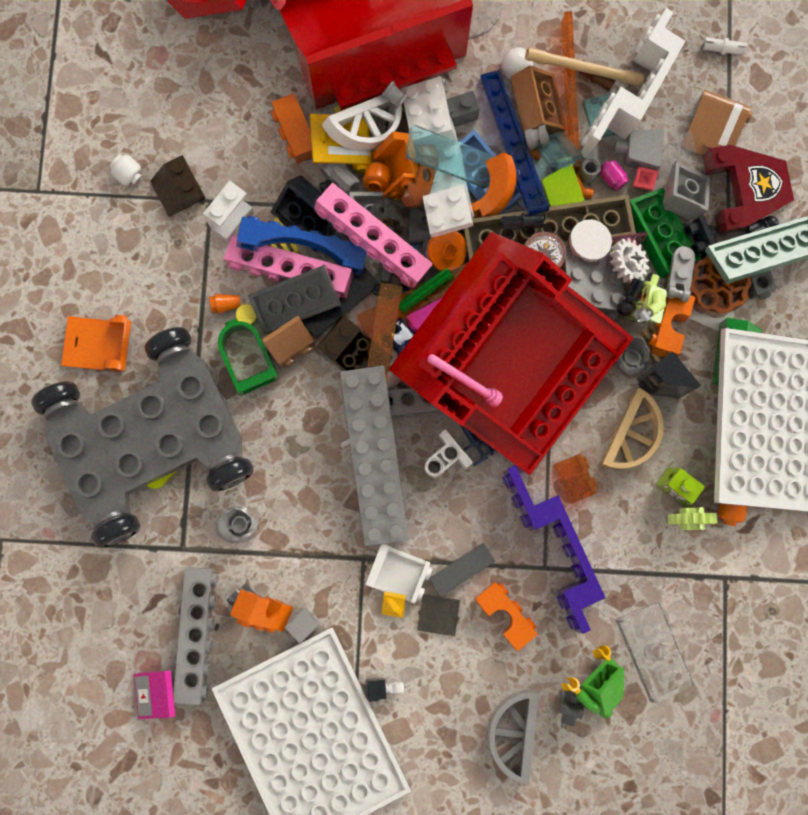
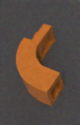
[471,152,516,219]

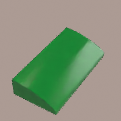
[629,188,701,279]

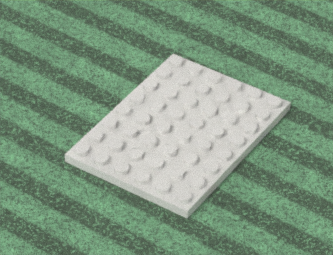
[714,328,808,512]
[212,627,411,815]

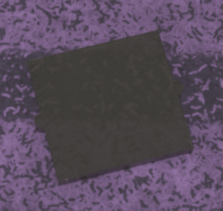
[417,594,460,636]

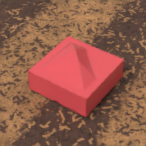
[633,166,659,192]

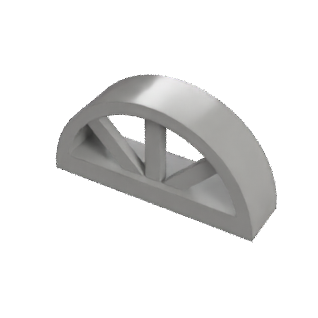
[487,690,539,785]

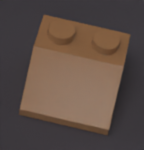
[262,316,315,368]

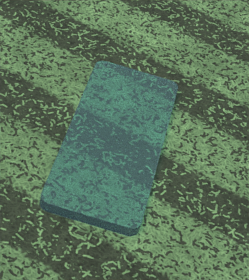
[406,125,493,189]

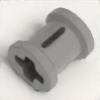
[381,81,409,109]

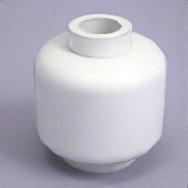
[109,154,142,186]

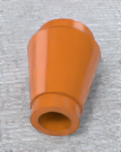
[209,294,241,315]

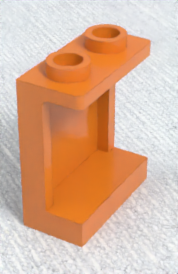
[372,132,419,200]

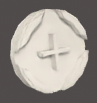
[569,220,612,262]

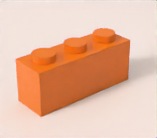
[270,93,313,164]

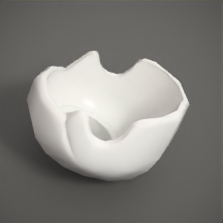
[501,47,534,80]

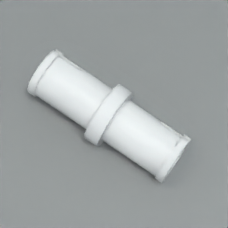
[703,37,747,56]

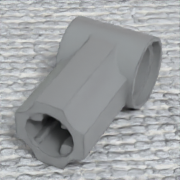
[578,141,601,184]
[320,164,361,194]

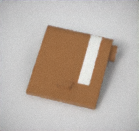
[681,89,753,155]

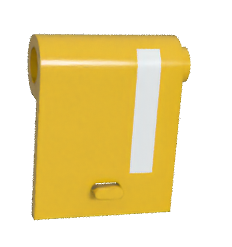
[310,114,372,173]

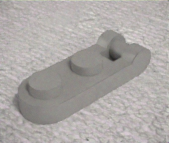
[666,246,695,303]

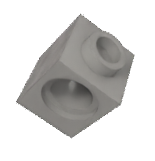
[285,608,321,643]

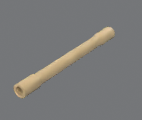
[525,47,644,86]

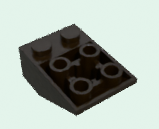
[314,316,393,371]

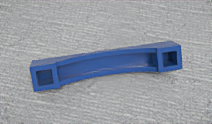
[236,216,366,275]

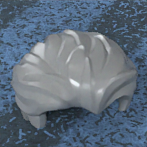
[616,335,650,375]
[216,507,257,543]

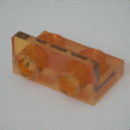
[554,453,598,504]

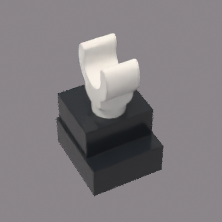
[367,678,404,702]

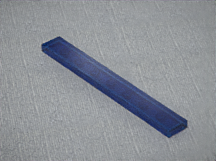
[480,70,550,215]

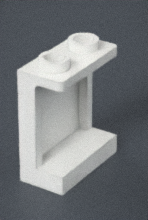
[365,544,433,604]

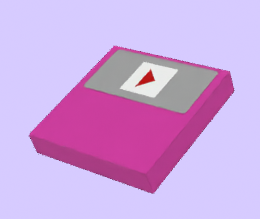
[134,670,175,719]

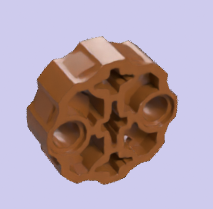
[690,257,751,318]

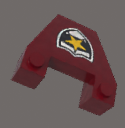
[702,145,794,235]

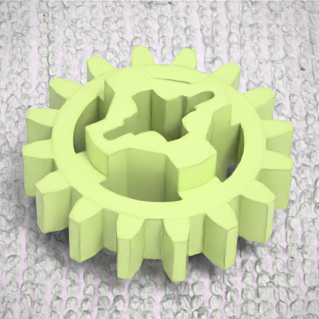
[668,507,717,531]

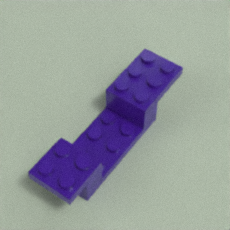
[502,465,606,634]

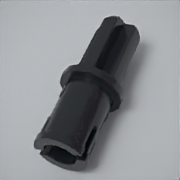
[501,213,544,231]

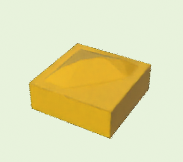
[381,591,406,618]

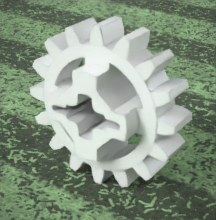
[609,238,649,284]

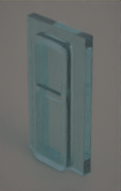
[536,131,583,169]

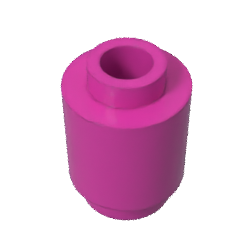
[599,160,629,191]

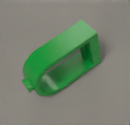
[218,319,279,396]

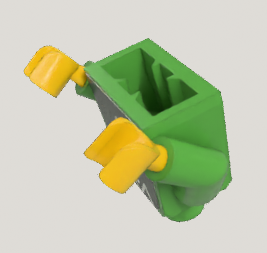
[561,645,624,718]

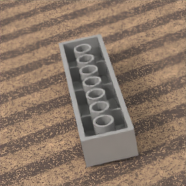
[340,366,409,546]

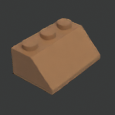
[511,65,567,134]

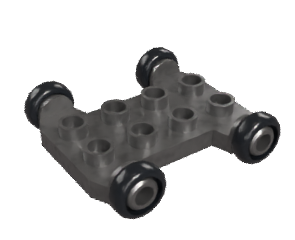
[31,327,254,548]

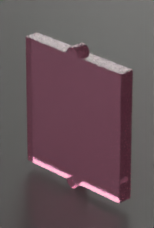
[610,231,647,250]

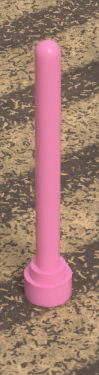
[428,354,503,407]

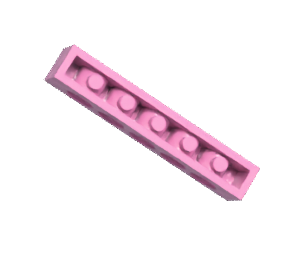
[314,183,433,289]
[224,236,354,299]

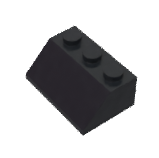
[270,175,343,252]
[637,351,701,398]

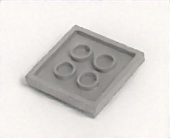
[562,245,625,314]

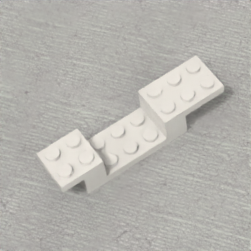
[579,8,685,158]
[401,76,474,238]

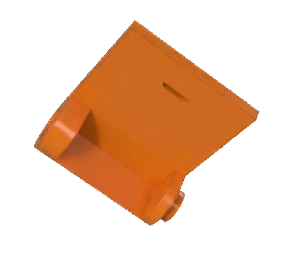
[61,315,132,372]

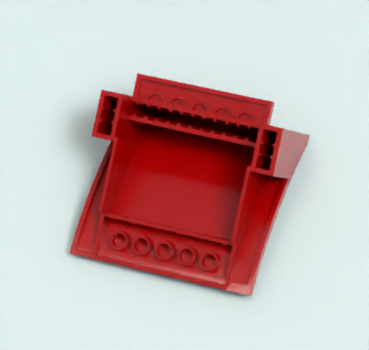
[279,0,473,110]
[388,232,633,475]

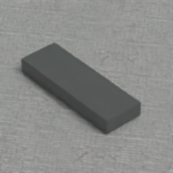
[429,543,495,597]

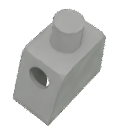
[614,129,664,170]

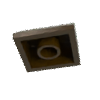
[150,155,206,217]

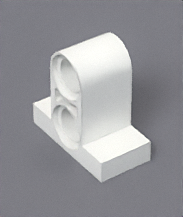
[424,429,473,478]

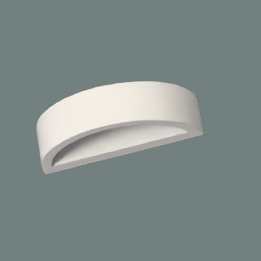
[322,96,402,151]

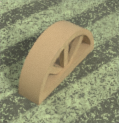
[599,387,664,470]

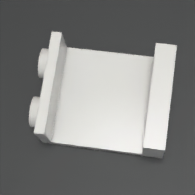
[203,181,253,241]

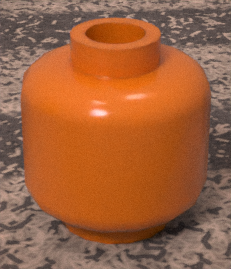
[363,162,391,192]
[717,503,749,526]

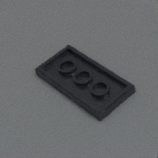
[301,265,379,338]

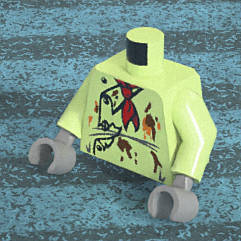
[607,273,667,324]

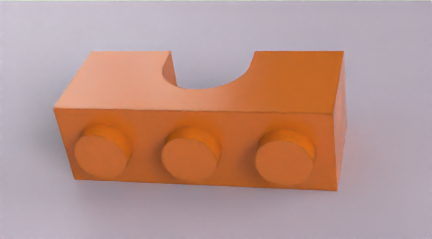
[649,295,695,357]
[474,582,538,652]
[230,589,294,633]

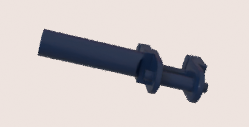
[459,424,495,467]

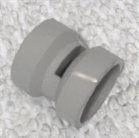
[525,124,550,150]

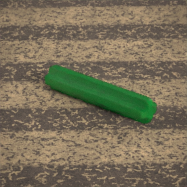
[397,268,453,313]

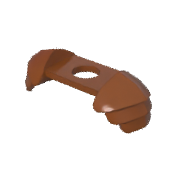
[402,145,438,208]

